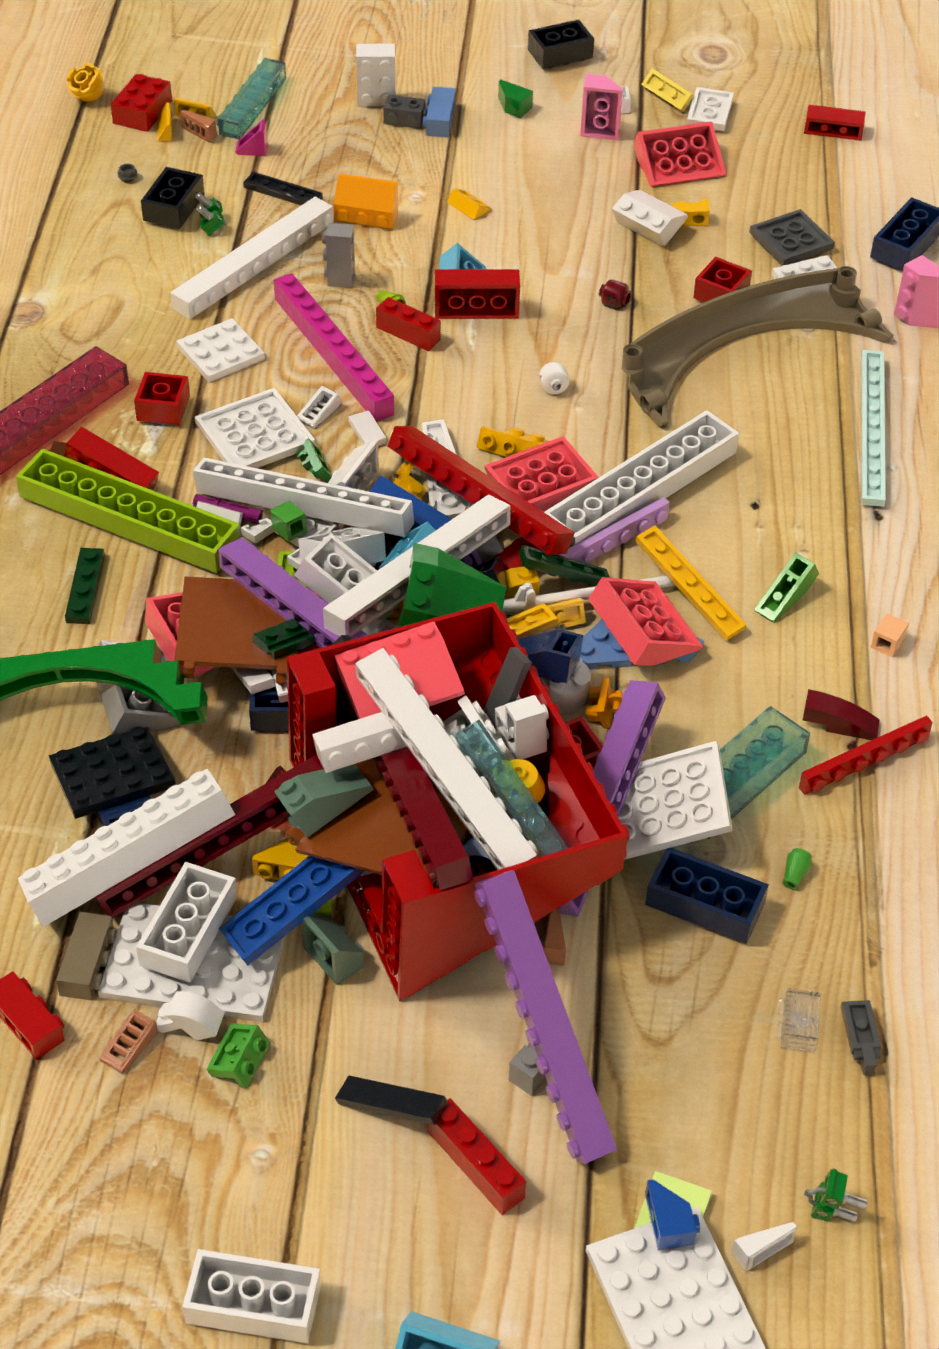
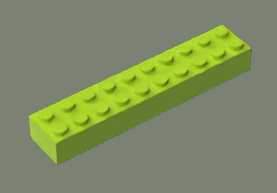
[16,448,241,573]

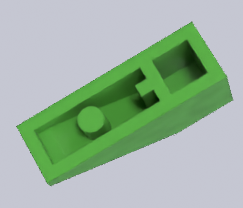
[754,552,819,623]

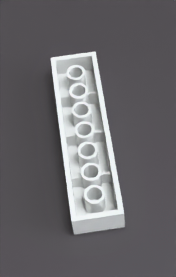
[18,769,235,927]

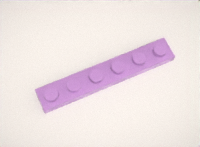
[557,497,670,577]

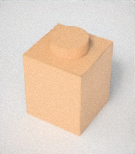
[871,614,909,657]

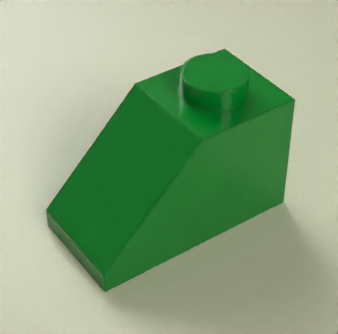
[498,79,533,118]

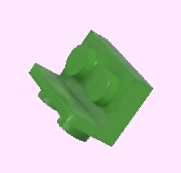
[206,1024,270,1088]

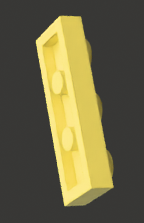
[641,69,694,112]

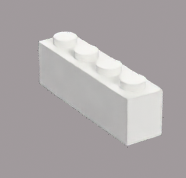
[312,712,407,773]

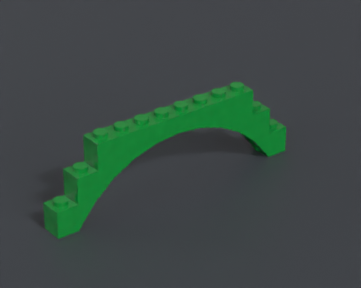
[0,639,208,725]

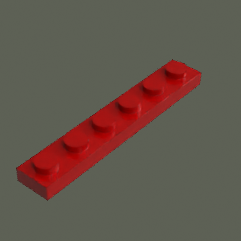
[799,715,933,795]

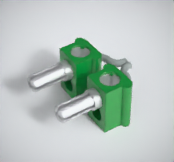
[195,192,227,236]
[804,1169,867,1223]

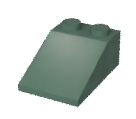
[274,764,374,838]

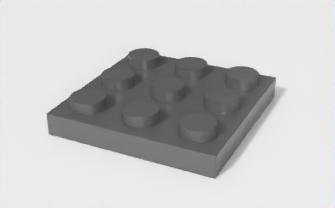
[749,209,835,266]

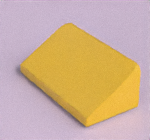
[174,97,216,119]
[157,103,172,142]
[447,188,492,220]

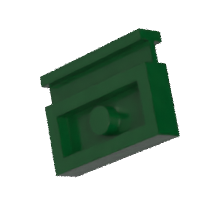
[252,619,315,660]

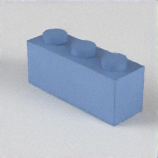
[423,87,456,137]

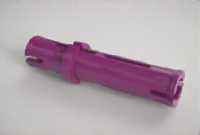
[193,494,263,524]

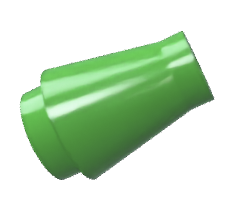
[782,848,813,890]

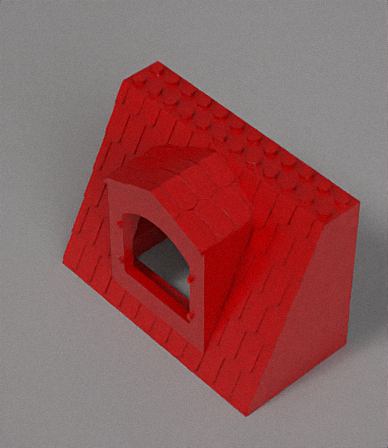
[287,602,630,1002]

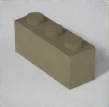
[56,912,117,1001]

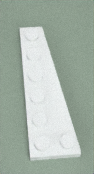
[422,419,473,519]

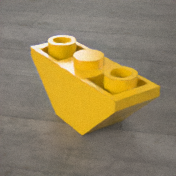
[252,839,308,880]

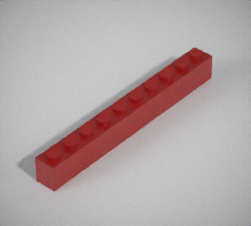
[387,426,575,555]

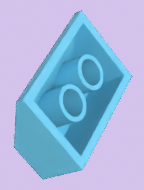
[395,1311,500,1349]

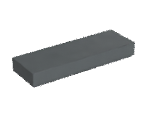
[484,647,532,726]

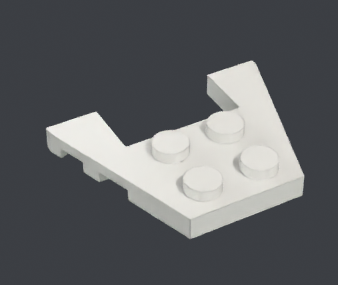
[241,516,339,569]

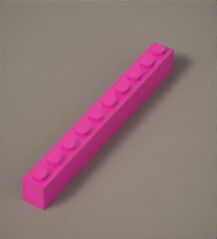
[273,273,394,422]

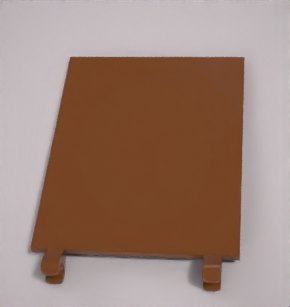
[175,576,298,684]
[285,758,497,889]

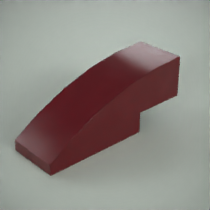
[802,689,880,740]

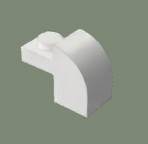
[156,991,225,1041]

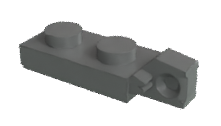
[841,1000,881,1075]

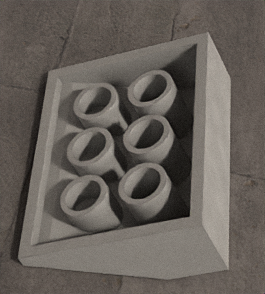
[97,640,180,734]

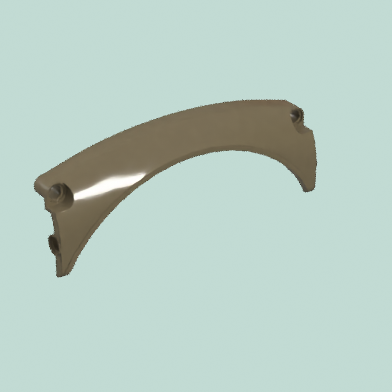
[622,266,894,427]

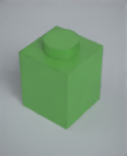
[270,501,308,542]

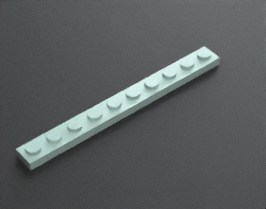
[861,350,886,507]

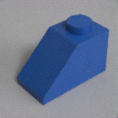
[645,1179,700,1250]

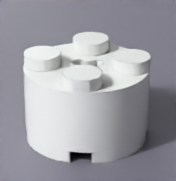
[540,657,591,714]

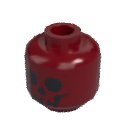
[599,279,631,310]

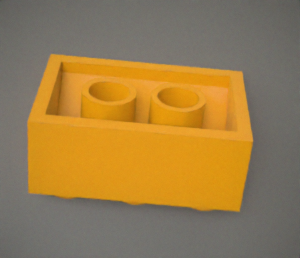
[333,173,398,230]

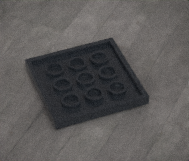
[48,727,176,819]

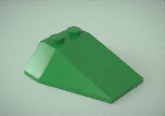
[398,543,507,627]

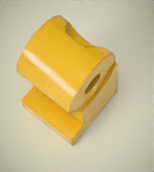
[672,199,710,226]

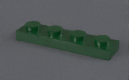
[519,545,610,587]
[65,548,105,624]

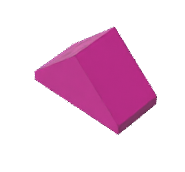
[235,119,268,156]

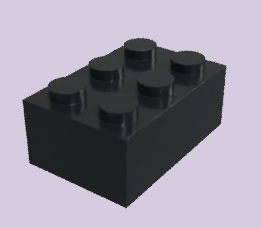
[528,19,594,69]
[141,167,205,229]

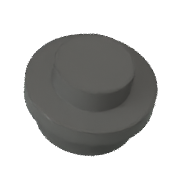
[118,163,138,182]

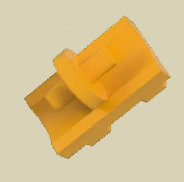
[586,678,623,728]

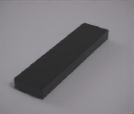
[243,171,323,206]
[335,1075,448,1126]

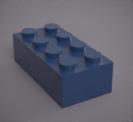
[870,197,939,271]
[645,848,769,944]

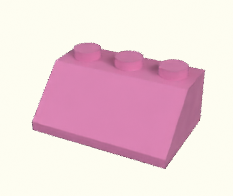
[580,74,623,140]
[894,255,939,328]

